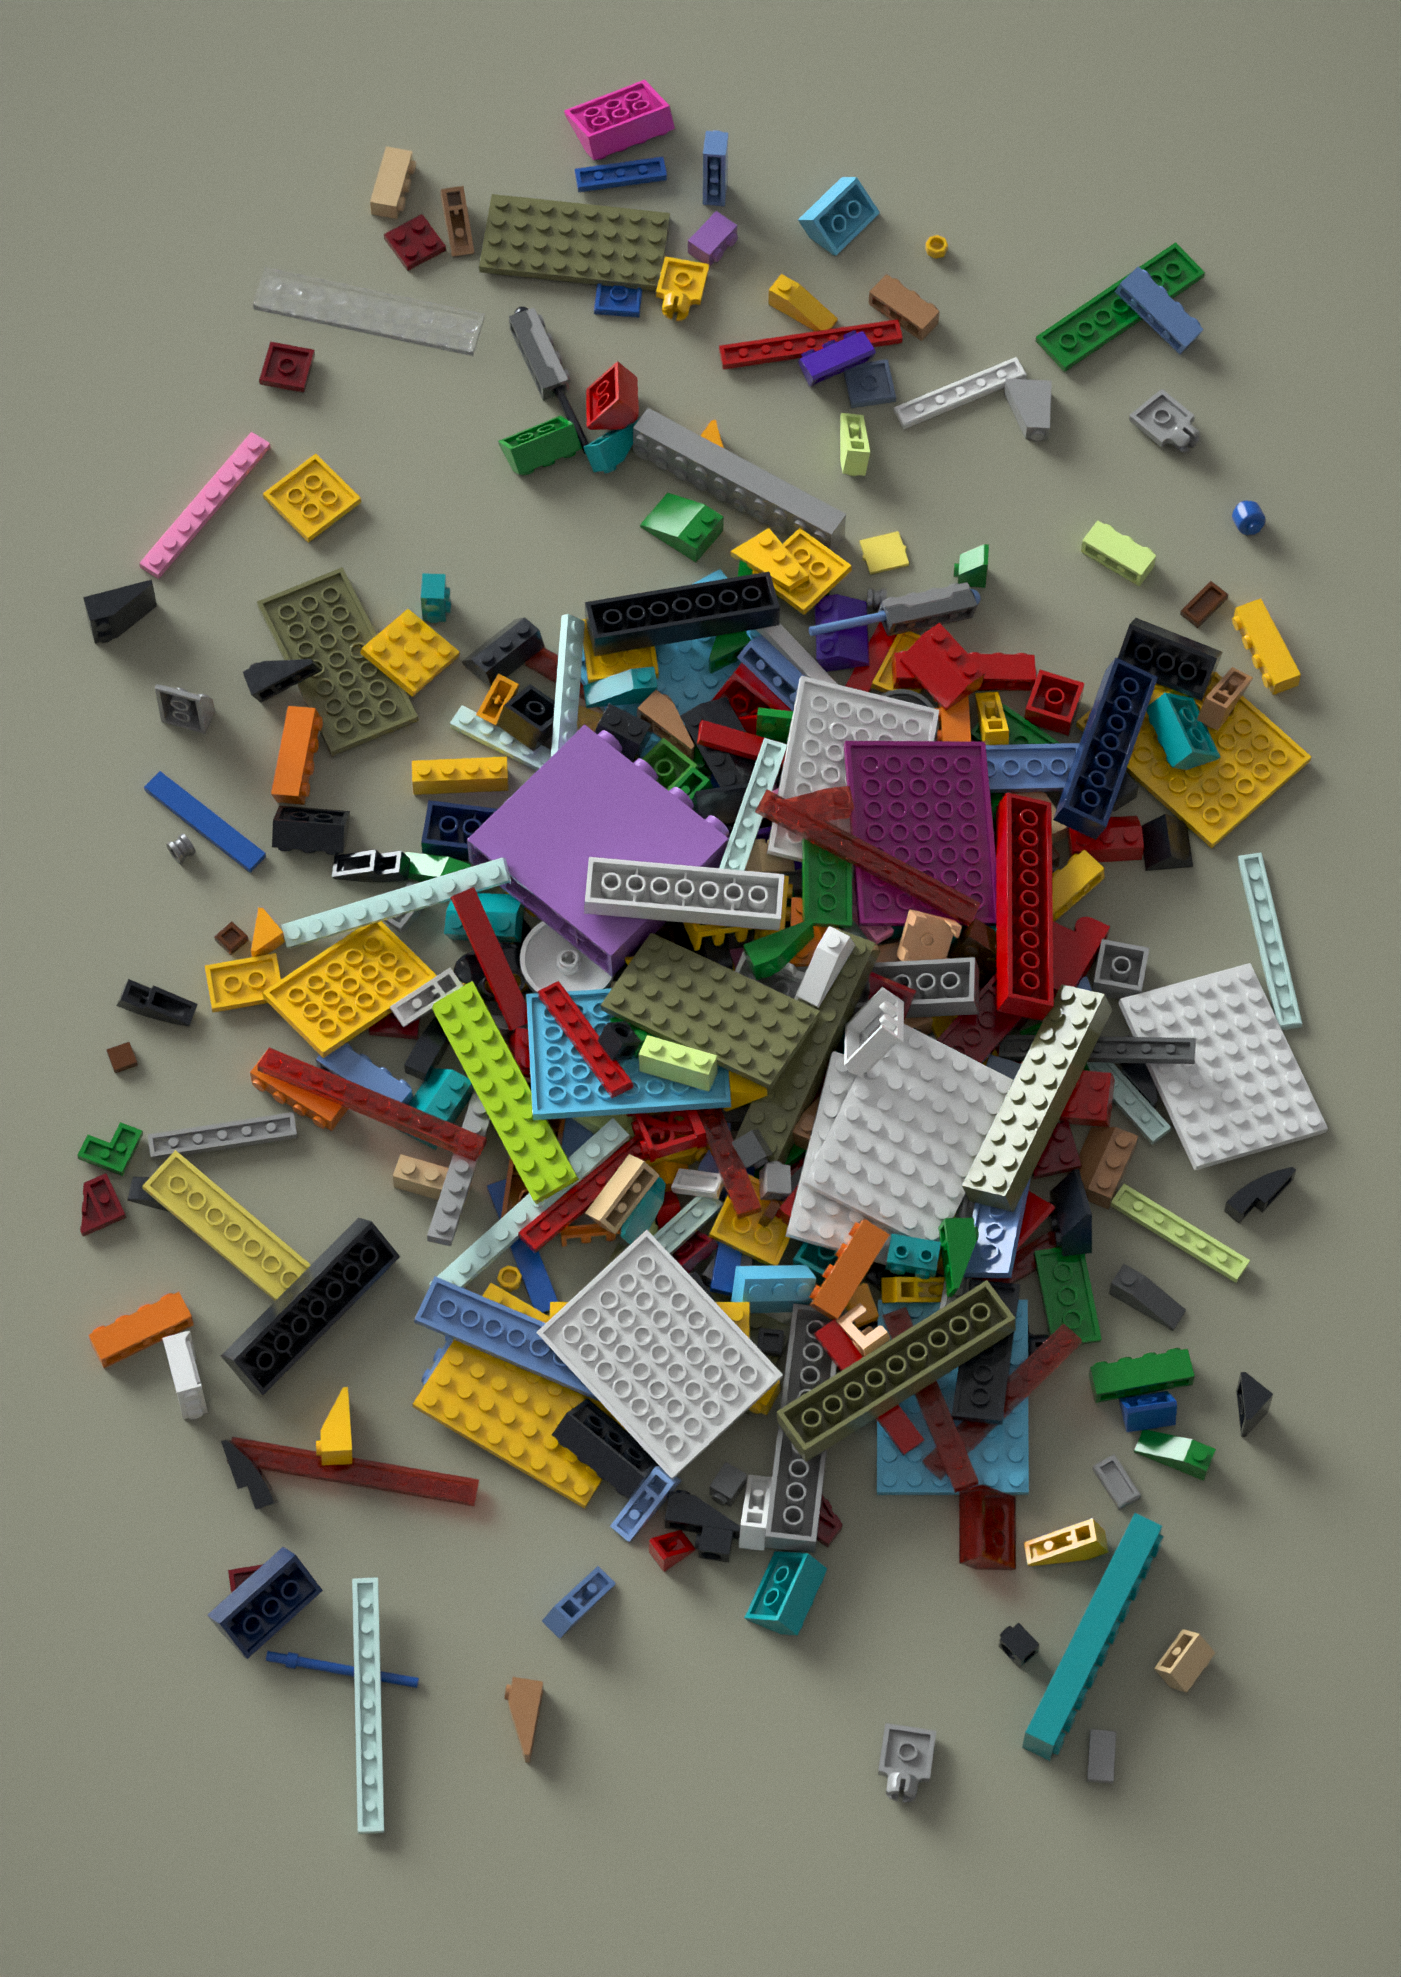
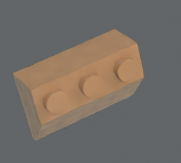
[1071,1127,1138,1210]

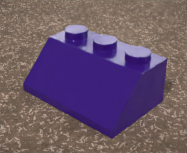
[798,330,876,387]
[815,594,869,672]

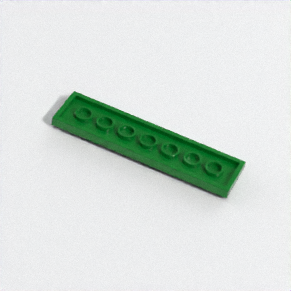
[1035,242,1205,372]

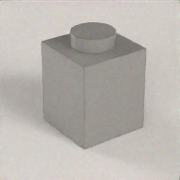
[759,1161,791,1201]

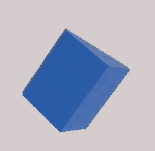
[1119,1391,1177,1433]

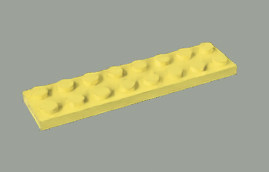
[142,1150,311,1301]

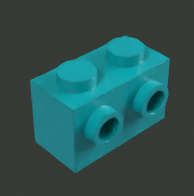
[420,573,451,623]
[885,1234,941,1279]

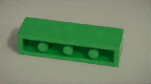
[1088,1348,1195,1403]

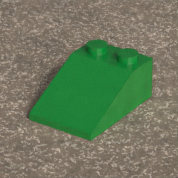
[640,492,724,563]

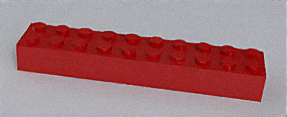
[996,792,1054,1021]

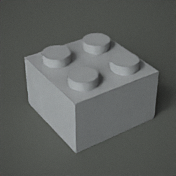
[1092,939,1149,1000]

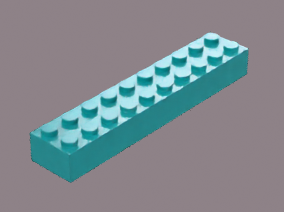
[1022,1513,1164,1761]

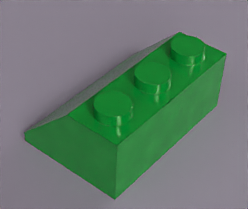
[498,416,582,476]

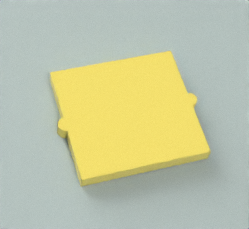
[859,531,909,575]

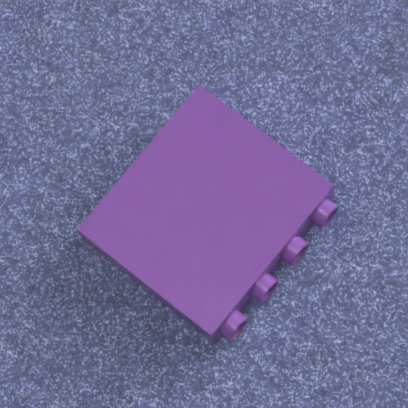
[467,724,730,977]

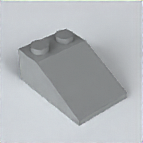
[155,684,215,734]

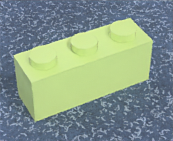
[1081,521,1156,587]
[639,1035,718,1092]

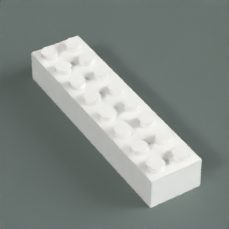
[584,857,784,931]

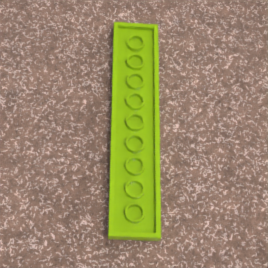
[432,981,579,1205]

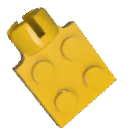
[656,256,709,321]

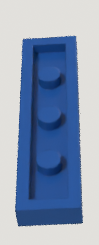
[575,157,667,192]

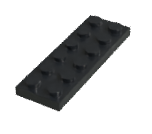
[952,1279,1020,1425]

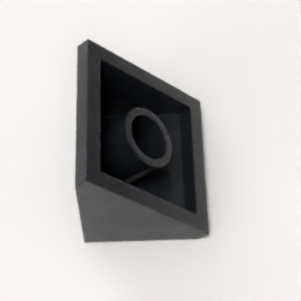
[1141,814,1193,871]
[1236,1372,1273,1437]

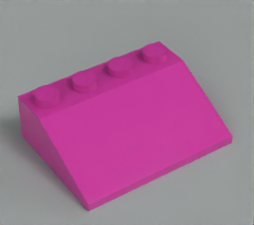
[564,80,675,160]

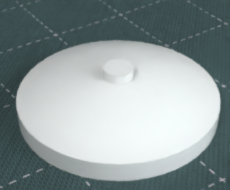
[520,921,615,993]

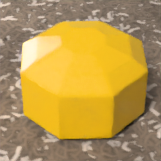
[925,235,948,259]
[497,1265,522,1292]

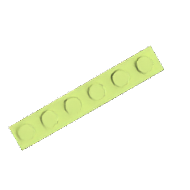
[1110,1184,1250,1283]

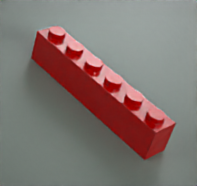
[892,651,1036,691]

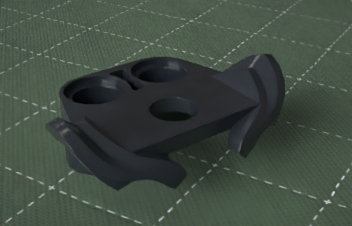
[454,943,526,1001]

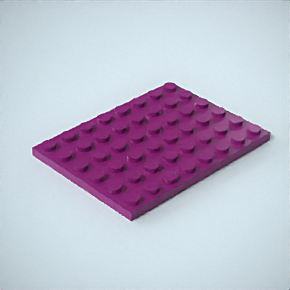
[843,741,996,926]

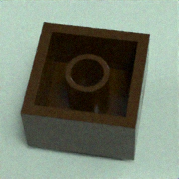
[947,918,997,988]

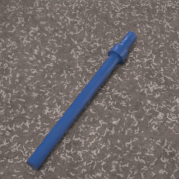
[266,1651,419,1688]

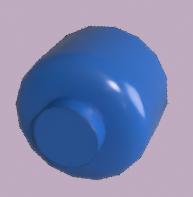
[1232,501,1266,535]

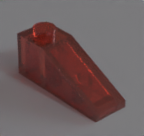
[774,786,854,826]

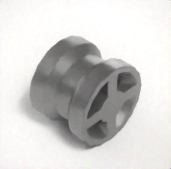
[867,588,887,611]
[166,833,196,864]

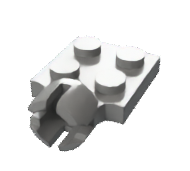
[1129,389,1200,453]
[878,1723,936,1802]

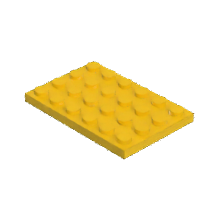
[262,921,437,1058]

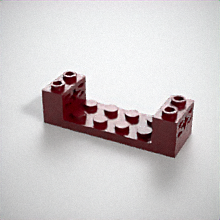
[937,973,1030,1064]

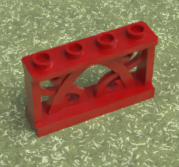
[626,1110,707,1163]

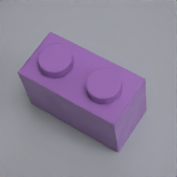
[688,211,738,267]

